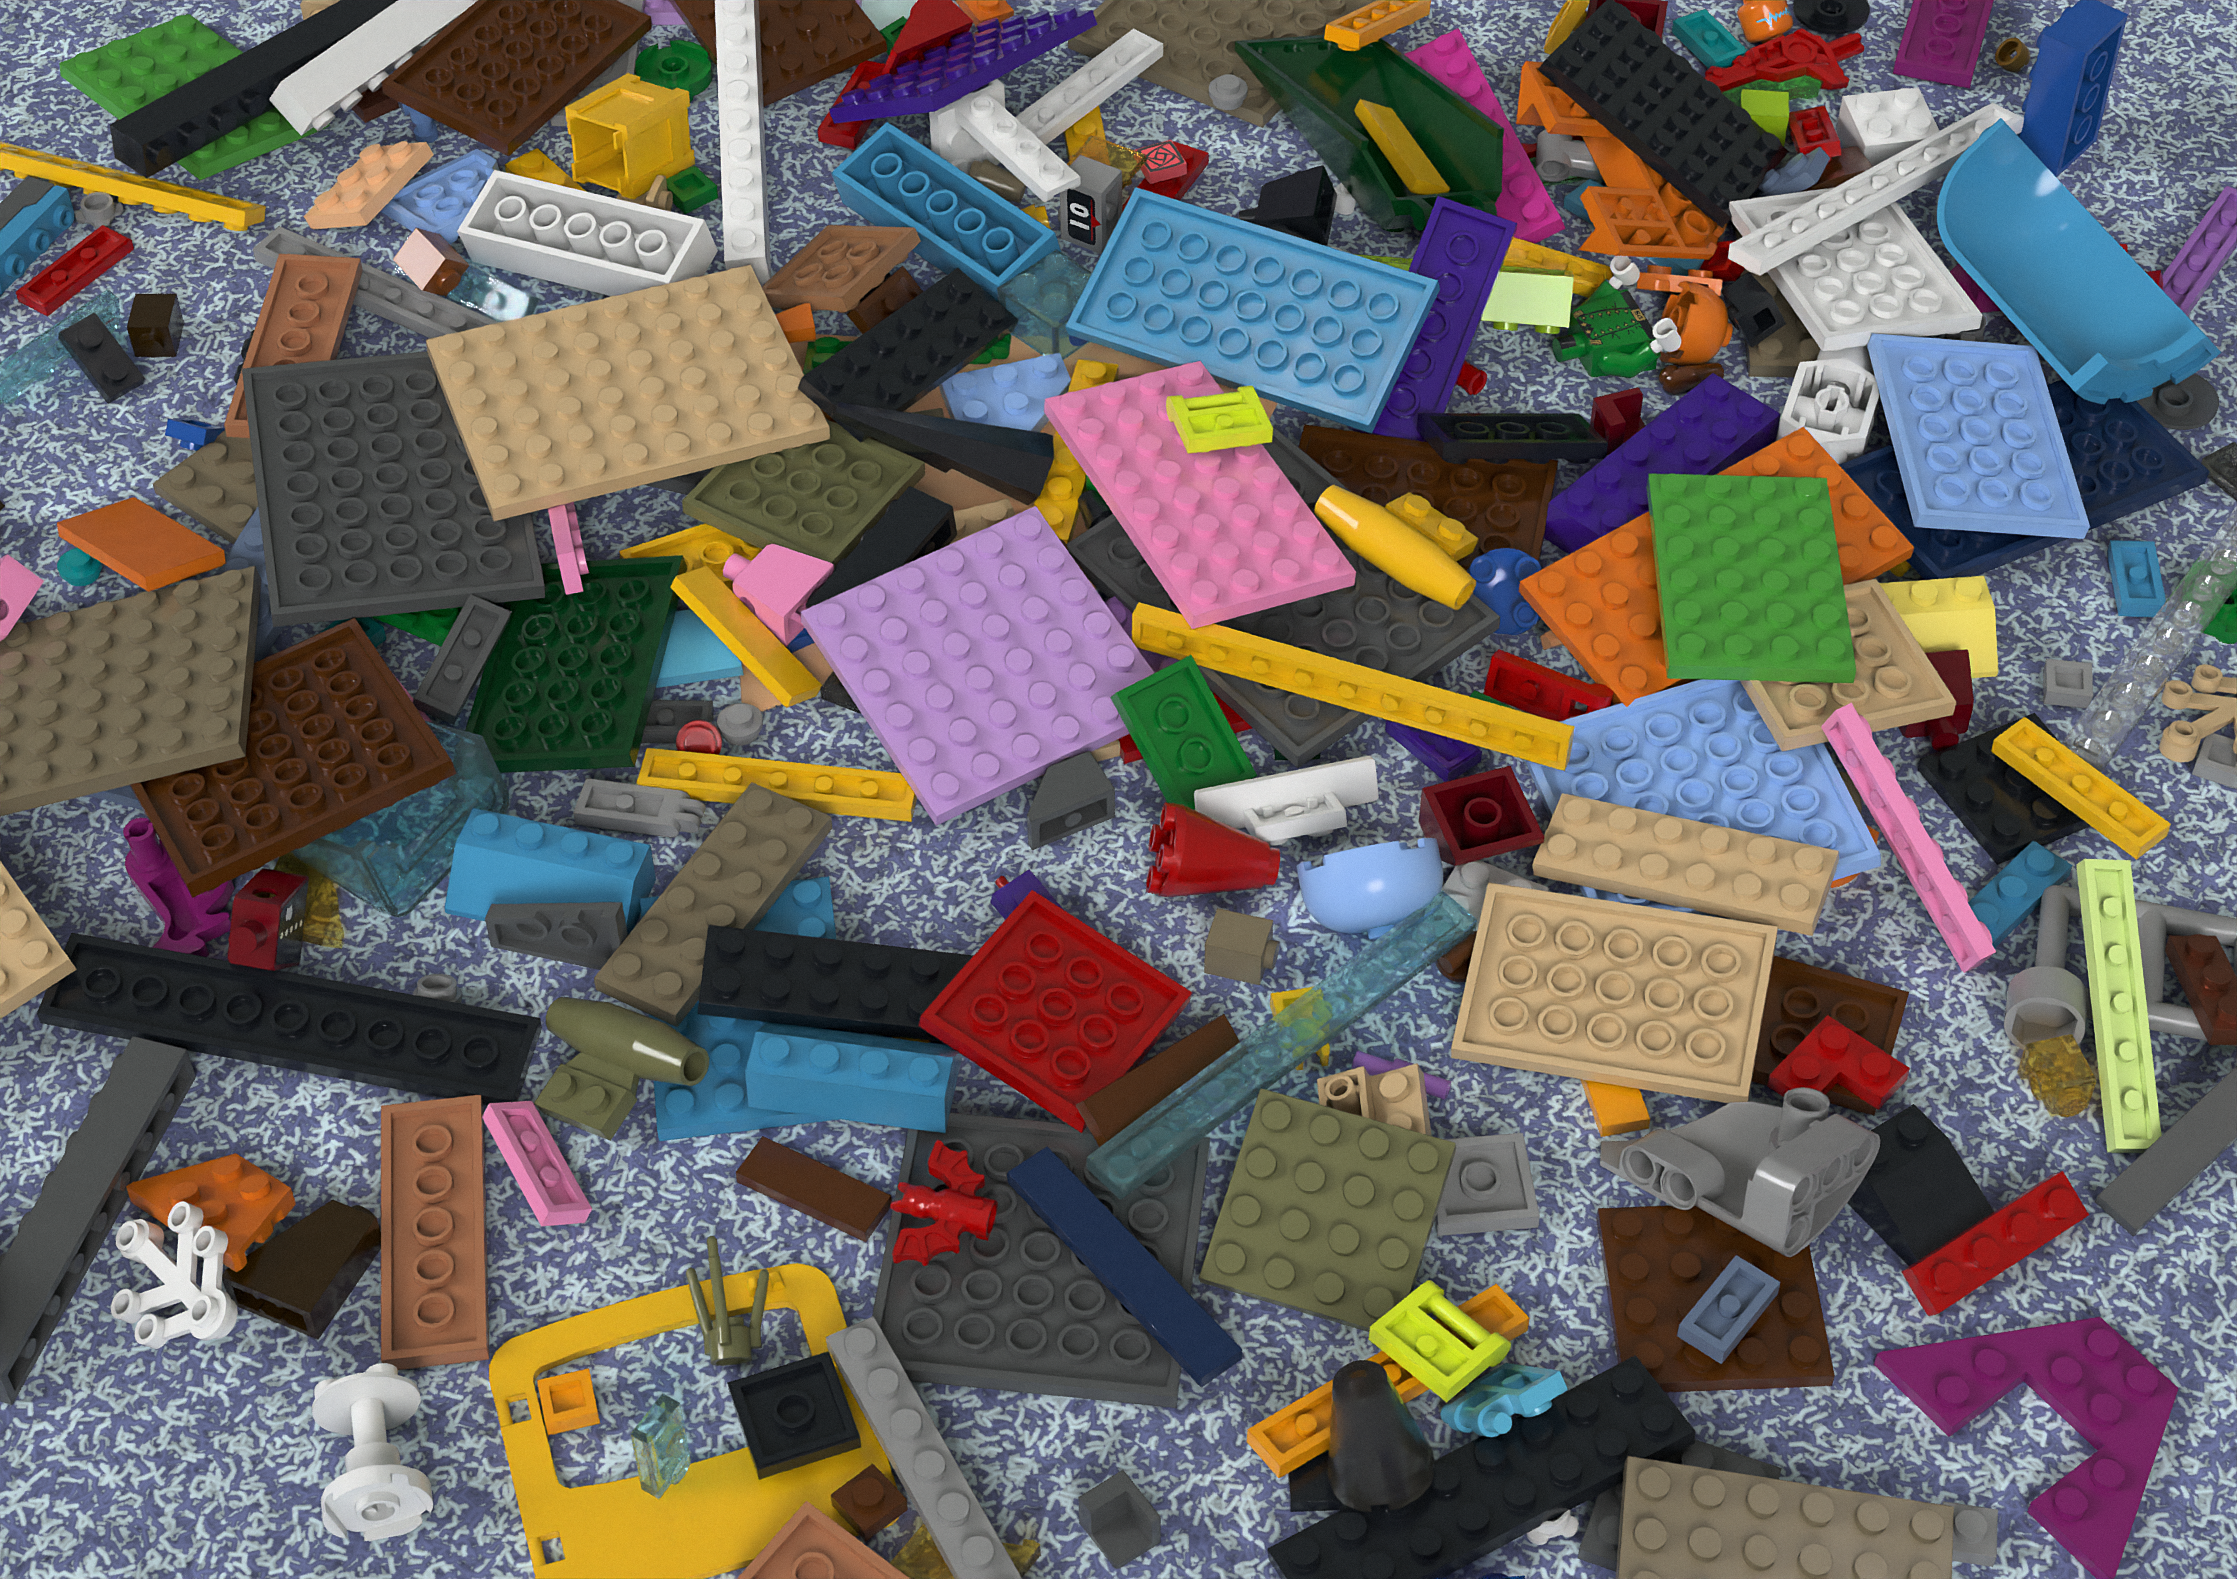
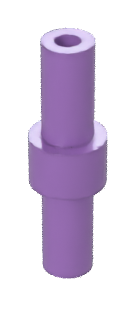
[1352,1051,1451,1100]

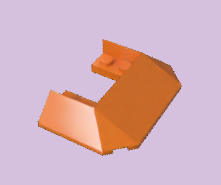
[1516,61,1727,260]

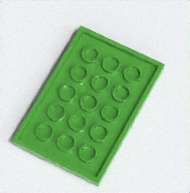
[59,14,330,180]
[1646,473,1856,683]

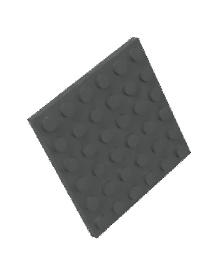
[872,1113,1210,1408]

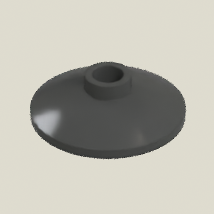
[2137,373,2219,430]

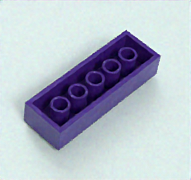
[1544,373,1781,554]

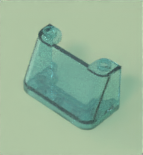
[291,721,509,918]

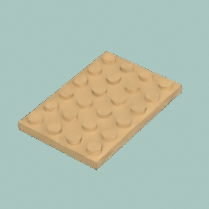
[1451,882,1778,1103]

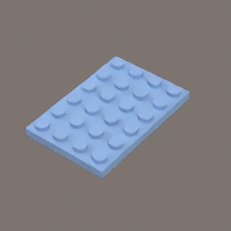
[1867,333,2090,539]

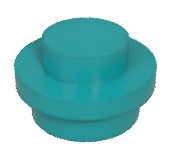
[57,548,103,586]

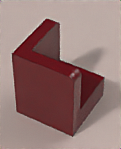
[1590,387,1646,455]

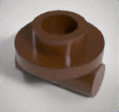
[1435,931,1477,982]

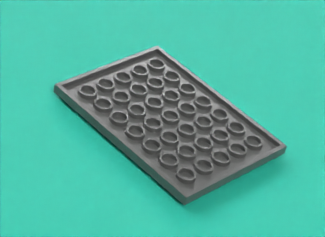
[242,351,545,627]
[1067,426,1500,768]

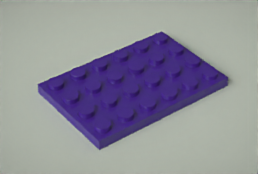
[829,7,1097,124]

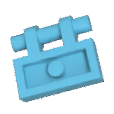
[1441,1363,1568,1437]

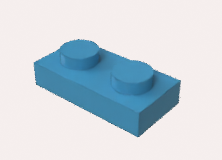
[2107,540,2167,617]

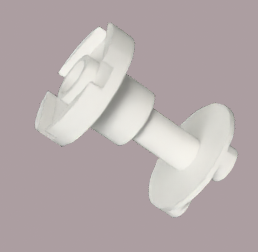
[312,1363,433,1541]

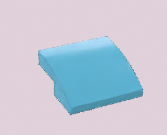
[656,609,744,688]

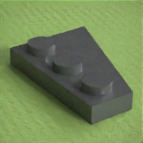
[485,902,628,970]

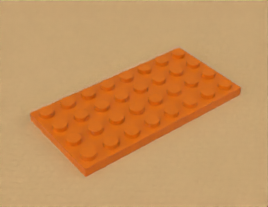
[1519,427,1914,709]

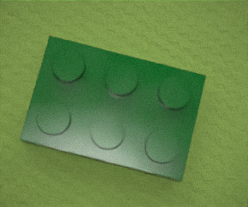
[1110,655,1257,810]

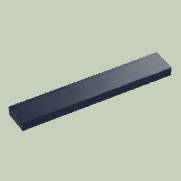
[1007,1146,1242,1388]

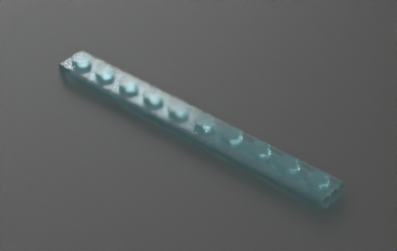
[1086,891,1477,1200]

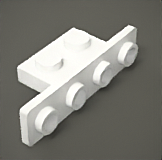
[1194,756,1379,846]

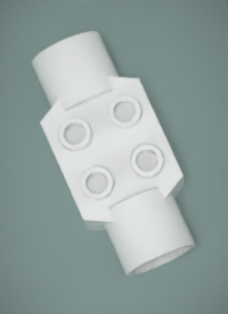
[1777,345,1880,465]

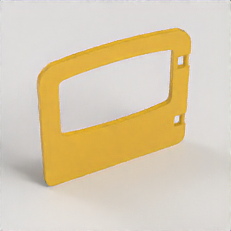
[489,1263,900,1579]

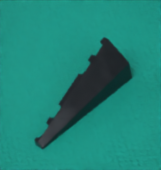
[831,402,1054,505]

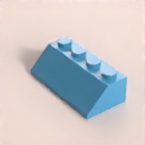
[444,808,656,935]
[745,1022,963,1133]

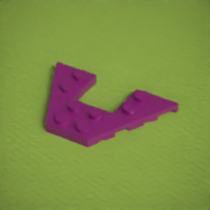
[1874,1317,2179,1579]

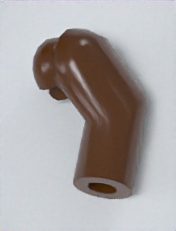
[1659,363,1724,394]

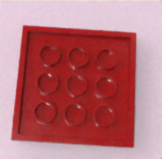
[919,890,1192,1133]

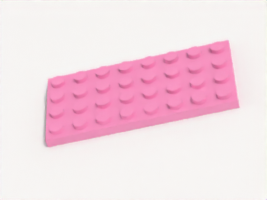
[1044,361,1356,629]

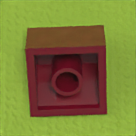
[1419,766,1545,866]

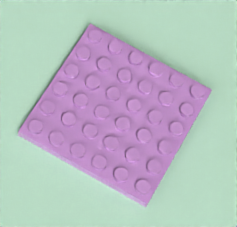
[801,506,1154,826]

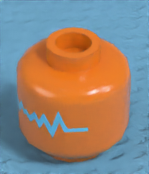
[1737,0,1793,44]

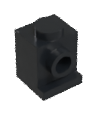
[1721,272,1786,348]

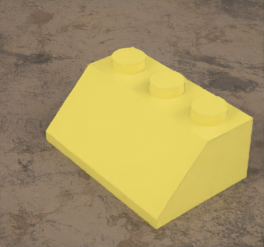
[1879,576,1998,678]

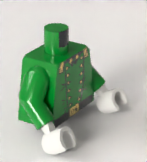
[1552,256,1681,378]

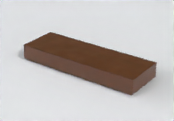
[736,1136,892,1242]

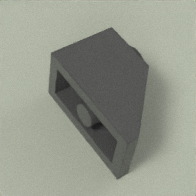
[1027,751,1115,850]

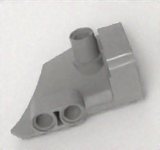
[1600,1087,1880,1257]

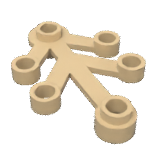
[2159,664,2237,762]

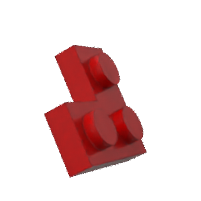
[1767,1015,1910,1110]

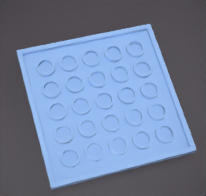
[1525,679,1881,917]

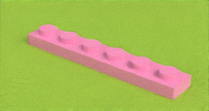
[1821,703,1996,973]

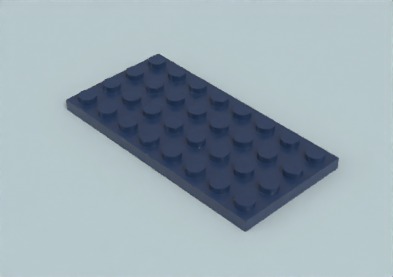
[1839,379,2210,580]

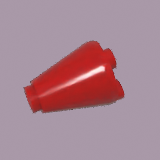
[1146,802,1280,897]

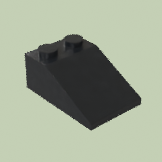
[1847,1104,1994,1266]

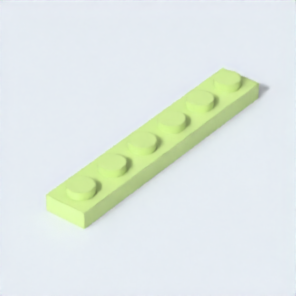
[2076,859,2162,1153]

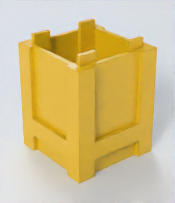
[565,73,695,200]

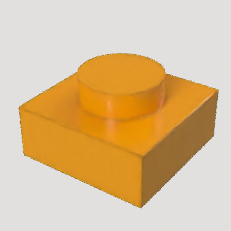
[537,1368,600,1435]

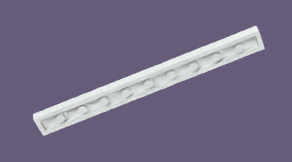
[1728,102,2024,276]

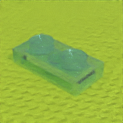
[630,1393,691,1499]

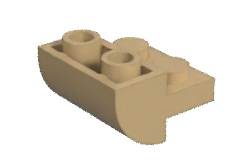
[1317,1063,1432,1136]

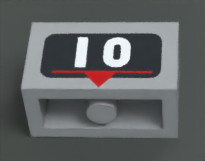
[1058,155,1122,254]

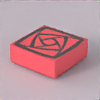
[1135,140,1187,184]

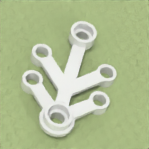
[111,1201,238,1349]

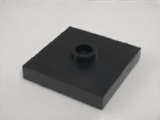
[727,1351,861,1480]

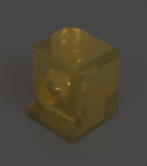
[2017,1034,2097,1117]

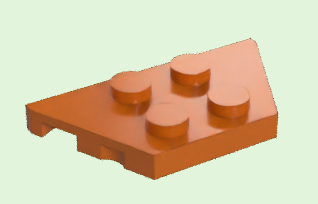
[126,1153,296,1272]

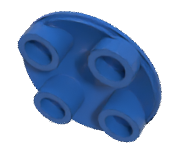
[1467,548,1543,635]

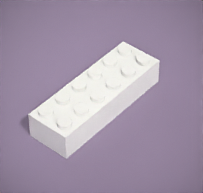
[457,170,718,296]

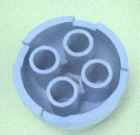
[1296,838,1443,940]

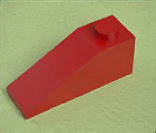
[880,0,974,76]

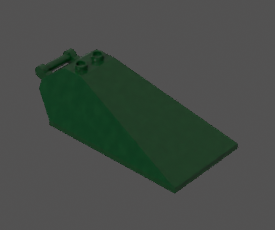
[1234,35,1504,232]

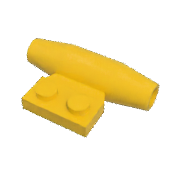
[1314,485,1479,610]

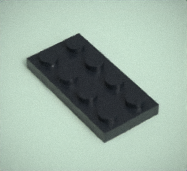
[1416,413,1608,464]

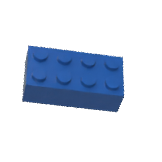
[2017,0,2128,178]

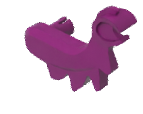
[123,817,235,957]

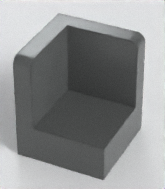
[1078,1470,1161,1569]

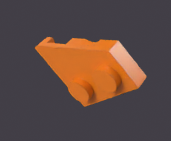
[1636,265,1723,296]

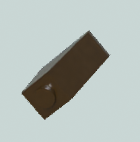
[222,1199,381,1340]

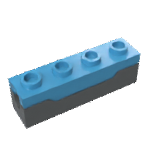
[0,176,76,297]

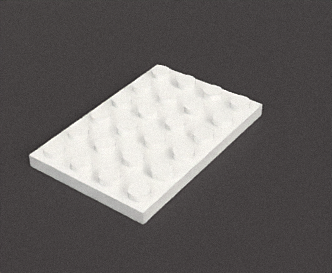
[1729,187,1982,351]

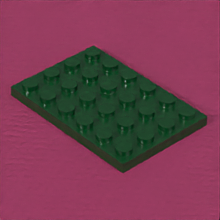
[455,555,688,775]

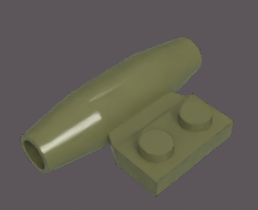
[534,997,709,1141]

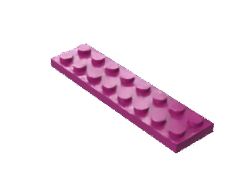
[1404,28,1566,244]

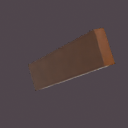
[1076,1014,1248,1149]

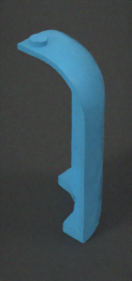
[1937,118,2221,404]

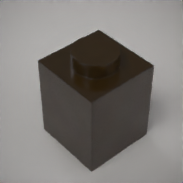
[127,294,184,358]

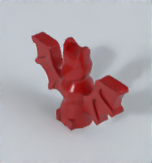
[890,1140,998,1266]

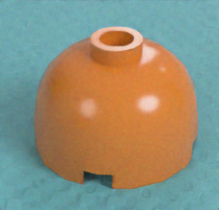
[1659,281,1733,366]

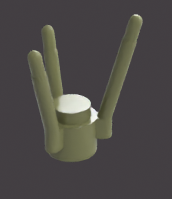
[686,1236,769,1366]

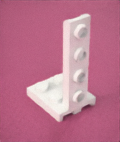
[929,79,1081,202]

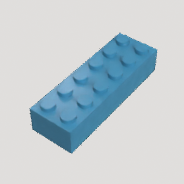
[831,122,1065,313]

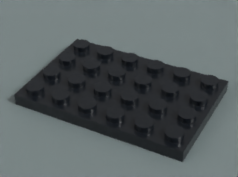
[1538,0,1789,228]

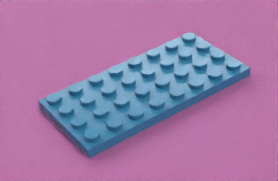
[1065,187,1440,434]

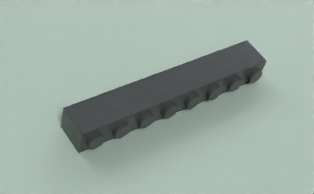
[0,1036,196,1405]

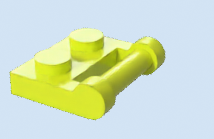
[1166,385,1273,454]
[1368,1280,1511,1402]

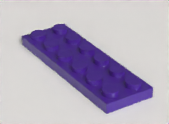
[1348,196,1517,442]

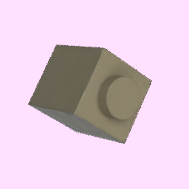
[1204,908,1280,985]

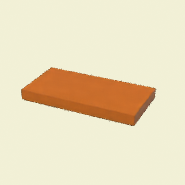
[57,497,226,592]

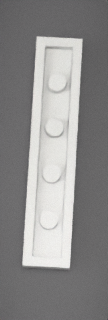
[1015,28,1163,145]

